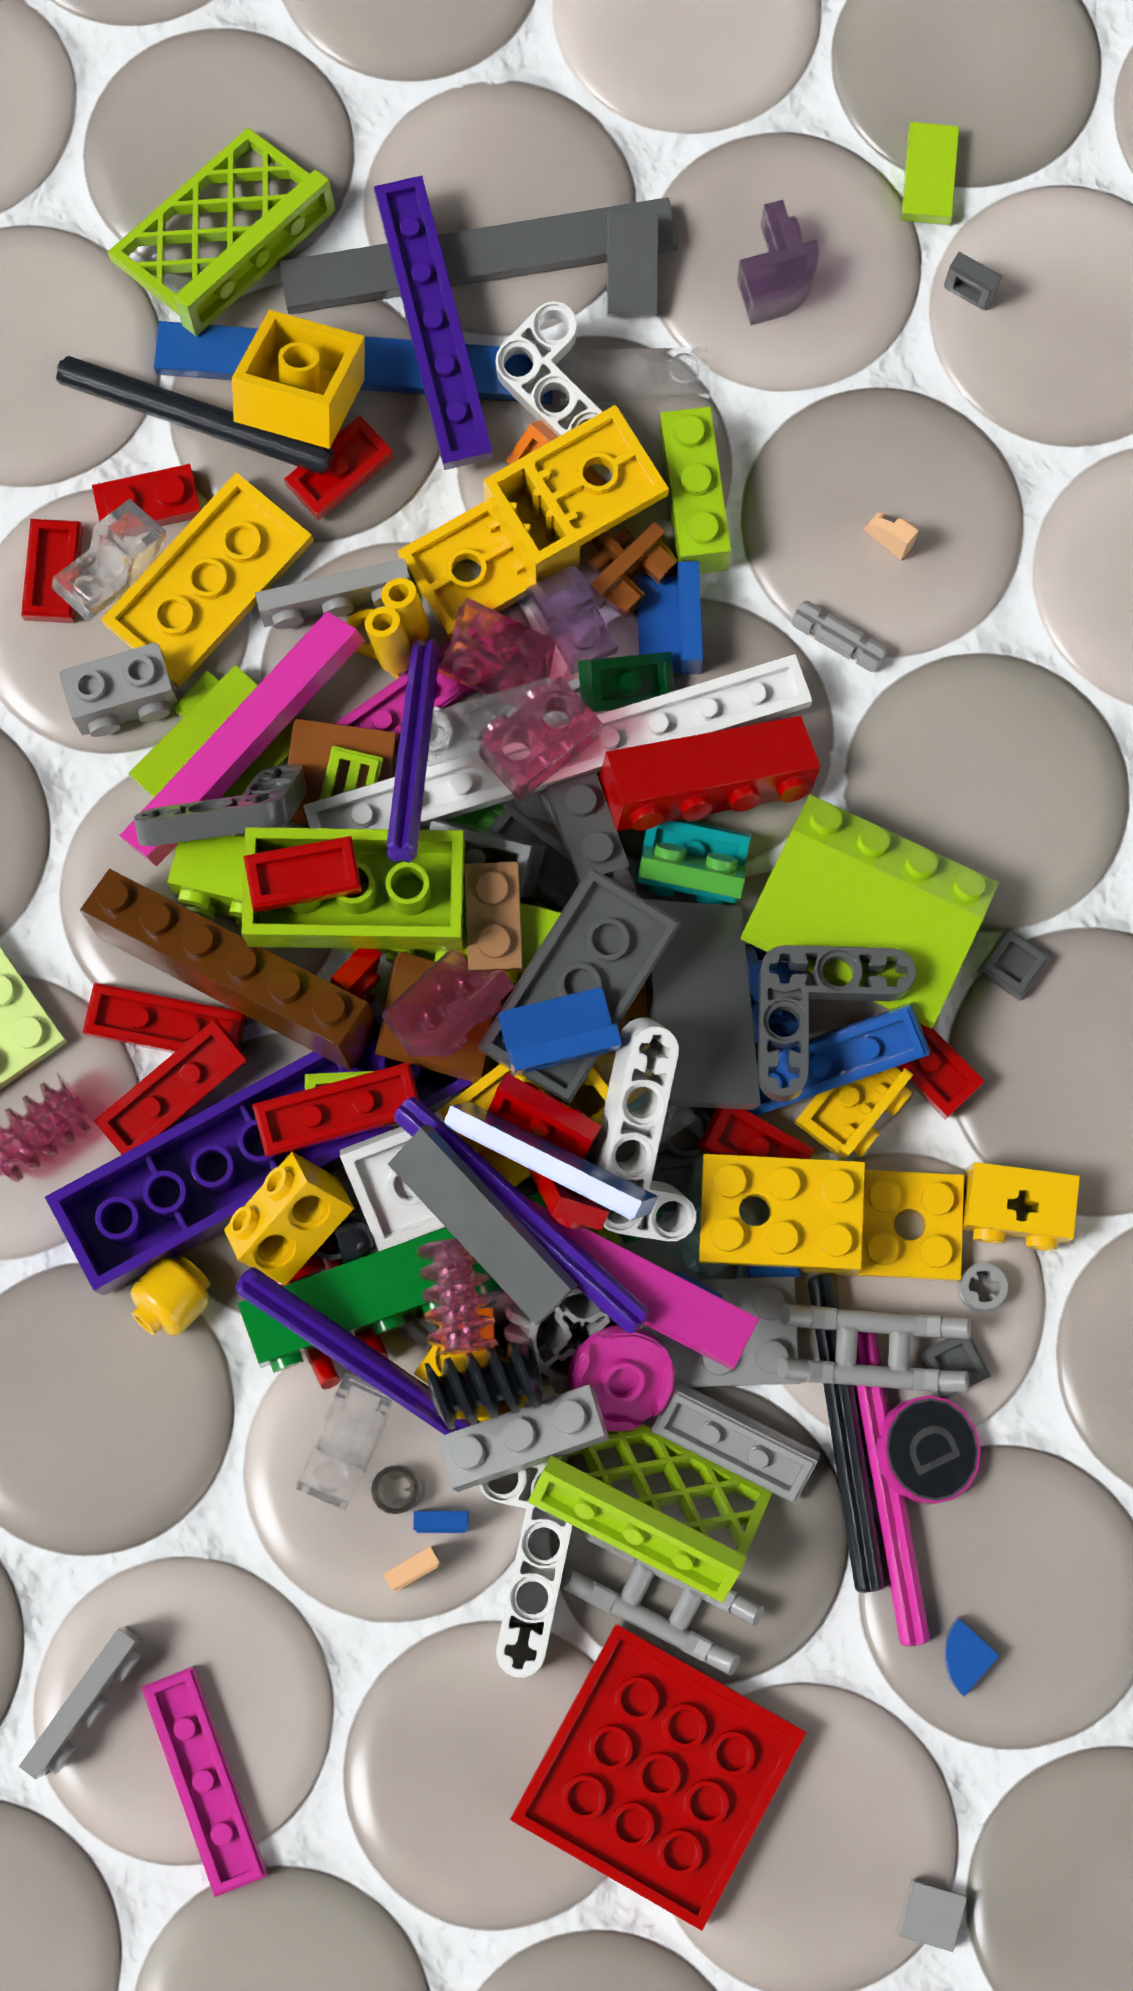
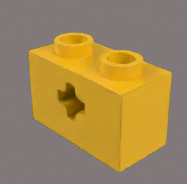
[963,1162,1080,1251]

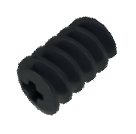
[424,1338,544,1429]

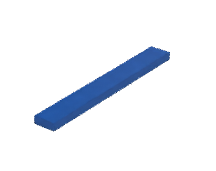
[154,321,553,404]

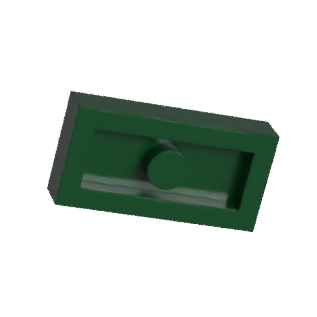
[578,652,675,712]

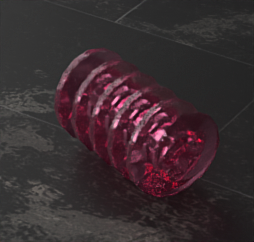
[0,1072,92,1183]
[417,1238,498,1355]

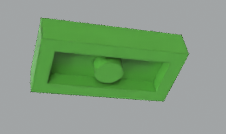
[638,842,747,899]

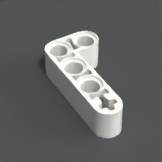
[495,301,613,483]
[593,1018,696,1241]
[479,1462,573,1678]

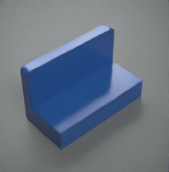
[636,561,703,675]
[498,988,622,1076]

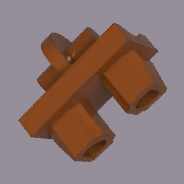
[588,521,679,618]

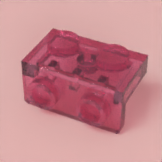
[438,597,556,709]
[382,950,515,1057]

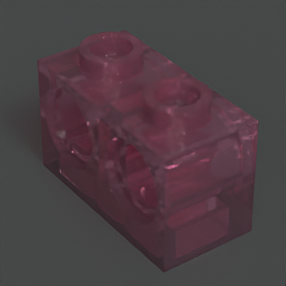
[479,676,602,802]

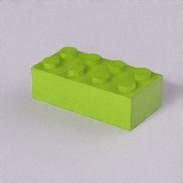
[241,827,465,950]

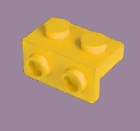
[795,1067,913,1161]

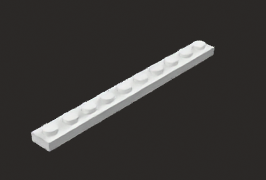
[304,654,813,829]

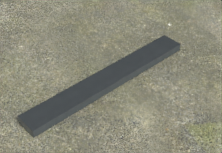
[279,197,678,314]

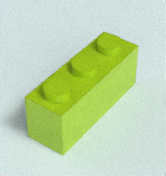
[658,406,731,574]

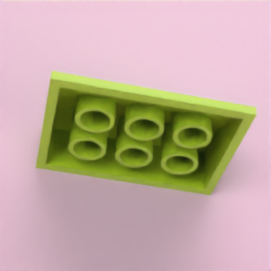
[740,794,999,1029]

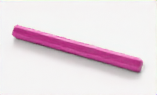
[855,1332,930,1647]

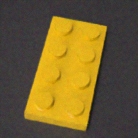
[101,472,314,689]

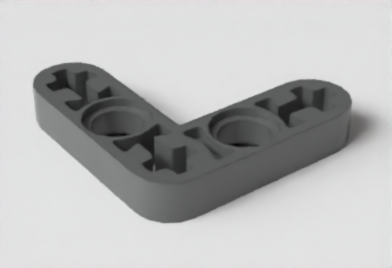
[134,764,307,846]
[758,945,916,1102]

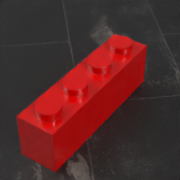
[599,716,821,831]

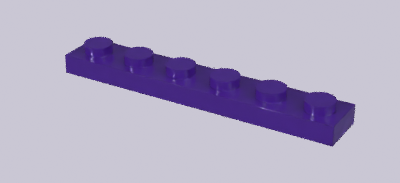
[374,175,493,470]

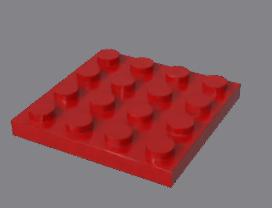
[510,1623,807,1931]

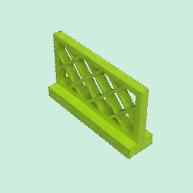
[108,127,336,336]
[528,1423,772,1603]

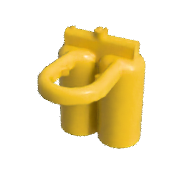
[346,578,430,679]

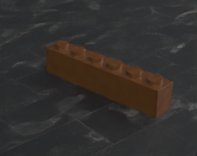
[80,868,380,1072]

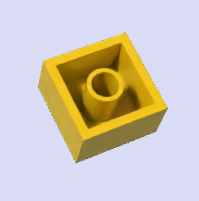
[232,309,365,449]

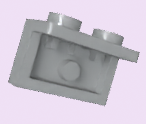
[60,643,179,737]

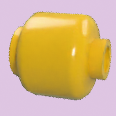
[130,1257,211,1336]

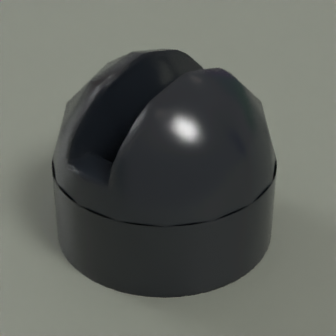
[334,1219,374,1264]

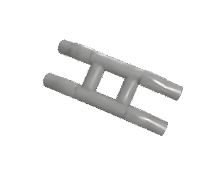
[776,1304,971,1393]
[560,1532,764,1675]

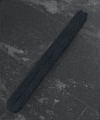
[56,356,334,475]
[808,1273,885,1593]

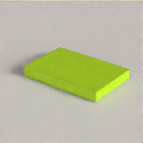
[128,665,294,798]

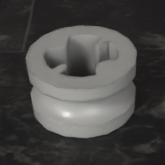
[957,1263,1008,1312]

